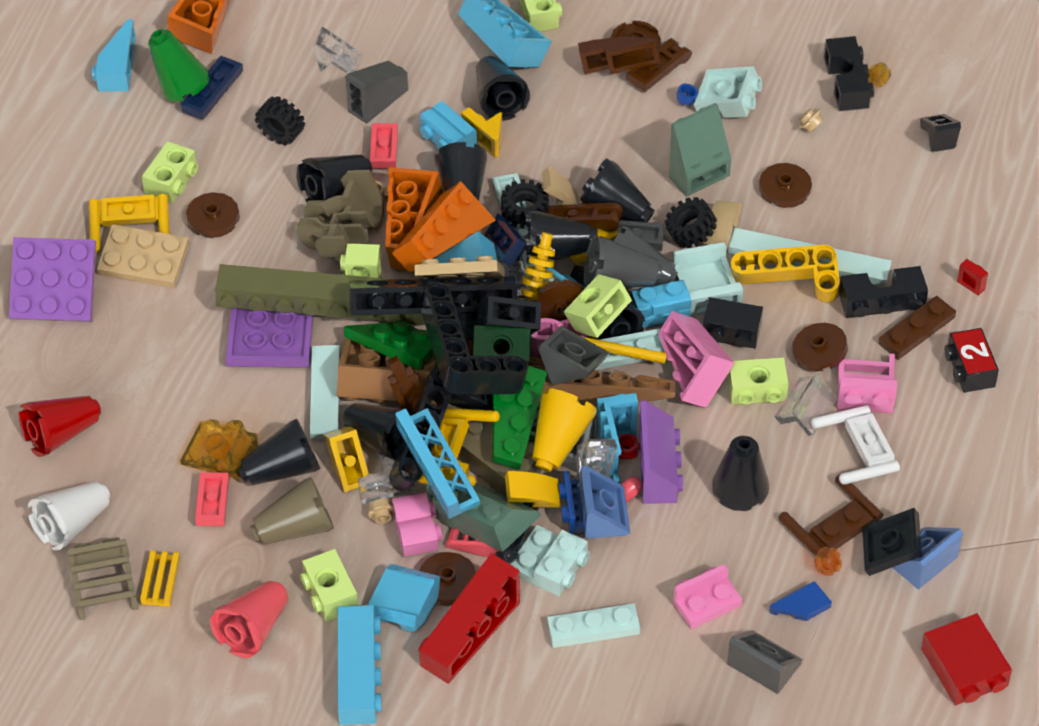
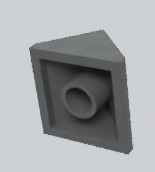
[538,326,609,386]
[727,630,803,694]

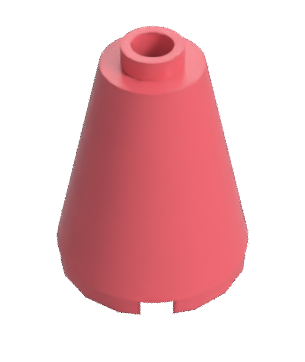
[210,581,288,658]

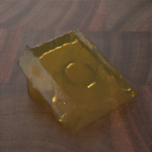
[180,419,258,478]

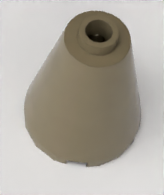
[250,477,334,545]

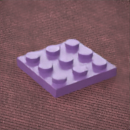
[9,237,96,322]
[226,308,314,367]

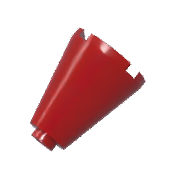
[19,396,101,457]

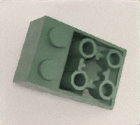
[669,103,731,197]

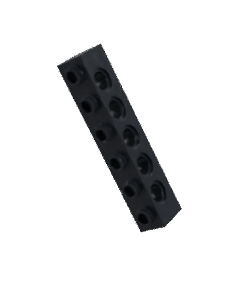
[349,276,517,315]

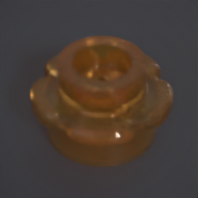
[814,547,842,576]

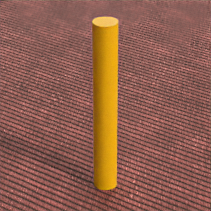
[584,337,667,364]

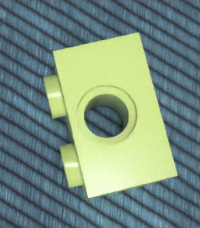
[564,274,632,338]
[727,357,789,405]
[300,549,358,622]

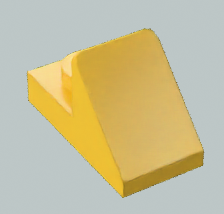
[461,107,502,158]

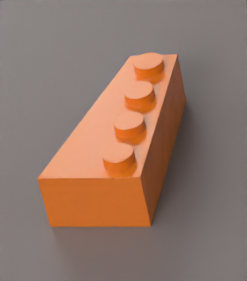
[168,0,230,54]
[385,167,443,271]
[392,181,496,273]

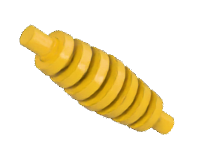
[520,232,555,301]

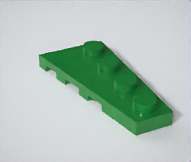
[492,355,547,470]

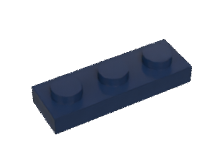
[181,56,243,120]
[483,213,526,266]

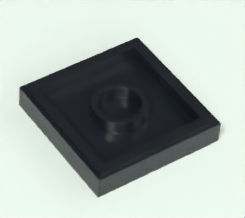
[862,508,922,576]

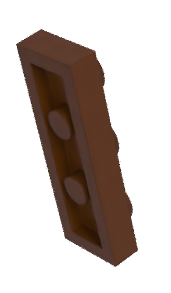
[878,295,956,360]

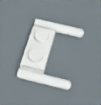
[811,405,900,485]

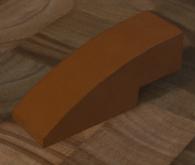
[578,37,660,74]

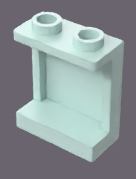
[673,242,743,317]

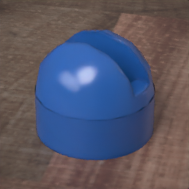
[676,84,698,106]

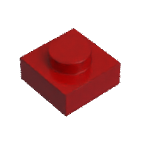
[957,259,988,296]

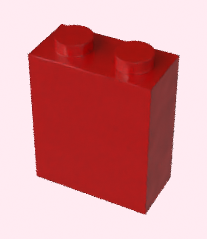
[921,613,1012,706]

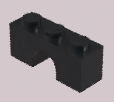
[824,36,874,111]
[839,266,928,318]

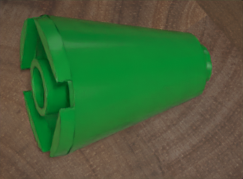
[148,29,210,102]

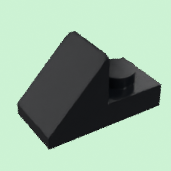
[920,114,961,152]

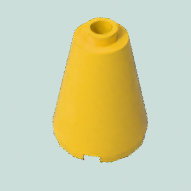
[532,388,597,472]

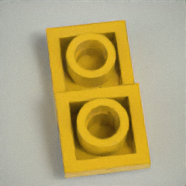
[505,471,561,508]

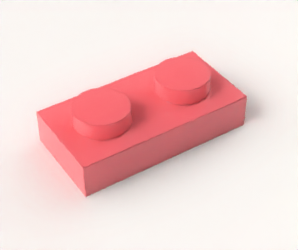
[370,123,398,169]
[195,473,230,526]

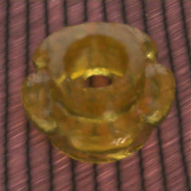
[869,62,891,87]

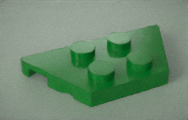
[344,321,434,370]

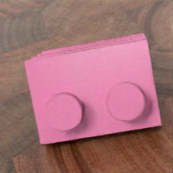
[837,354,897,413]

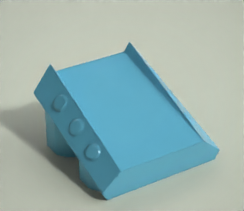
[368,564,440,633]

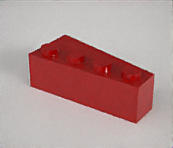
[418,553,520,684]

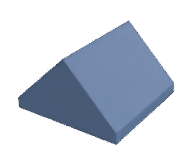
[579,465,631,539]
[892,527,963,590]

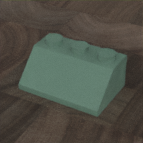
[432,483,541,552]

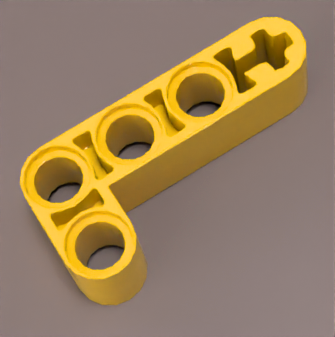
[731,245,839,302]

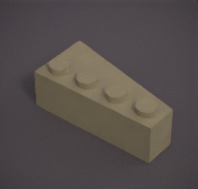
[447,404,542,496]

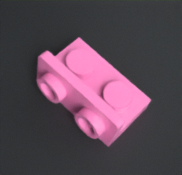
[673,564,743,629]

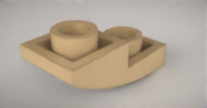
[542,166,579,205]
[700,201,743,249]

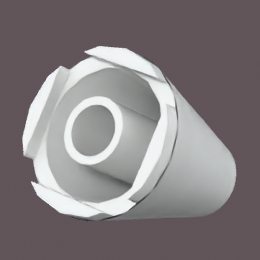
[28,481,110,551]

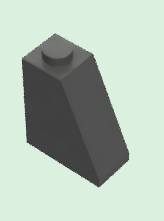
[345,60,408,124]

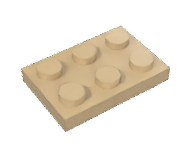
[97,224,190,288]
[415,256,504,279]

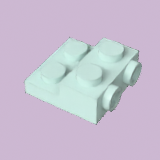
[694,66,762,118]
[510,525,590,597]

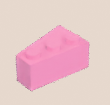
[658,311,735,408]

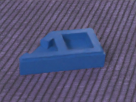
[769,581,832,621]

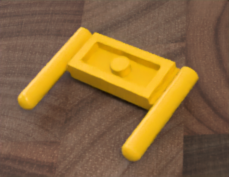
[89,194,169,253]
[419,408,500,487]

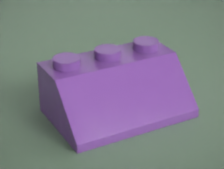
[639,401,683,504]

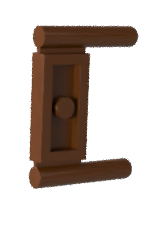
[779,475,884,560]

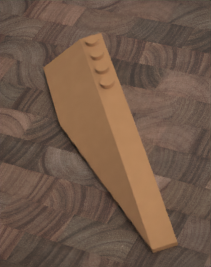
[337,338,675,407]

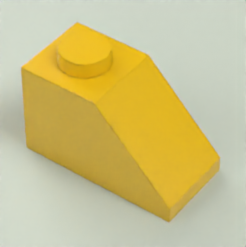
[323,426,371,492]

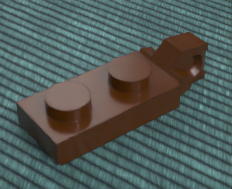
[387,355,430,428]

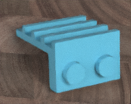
[596,393,638,483]

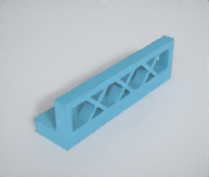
[395,408,480,519]

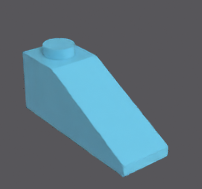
[92,19,136,91]

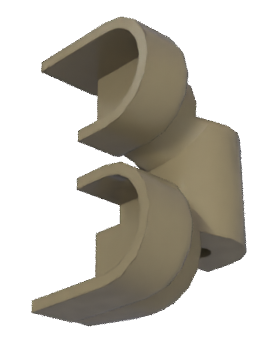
[296,170,384,265]

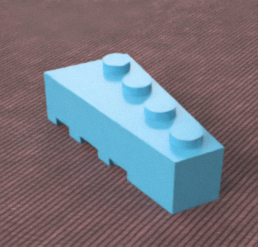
[458,0,552,69]

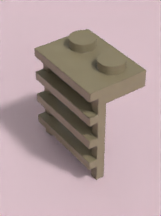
[67,537,138,620]

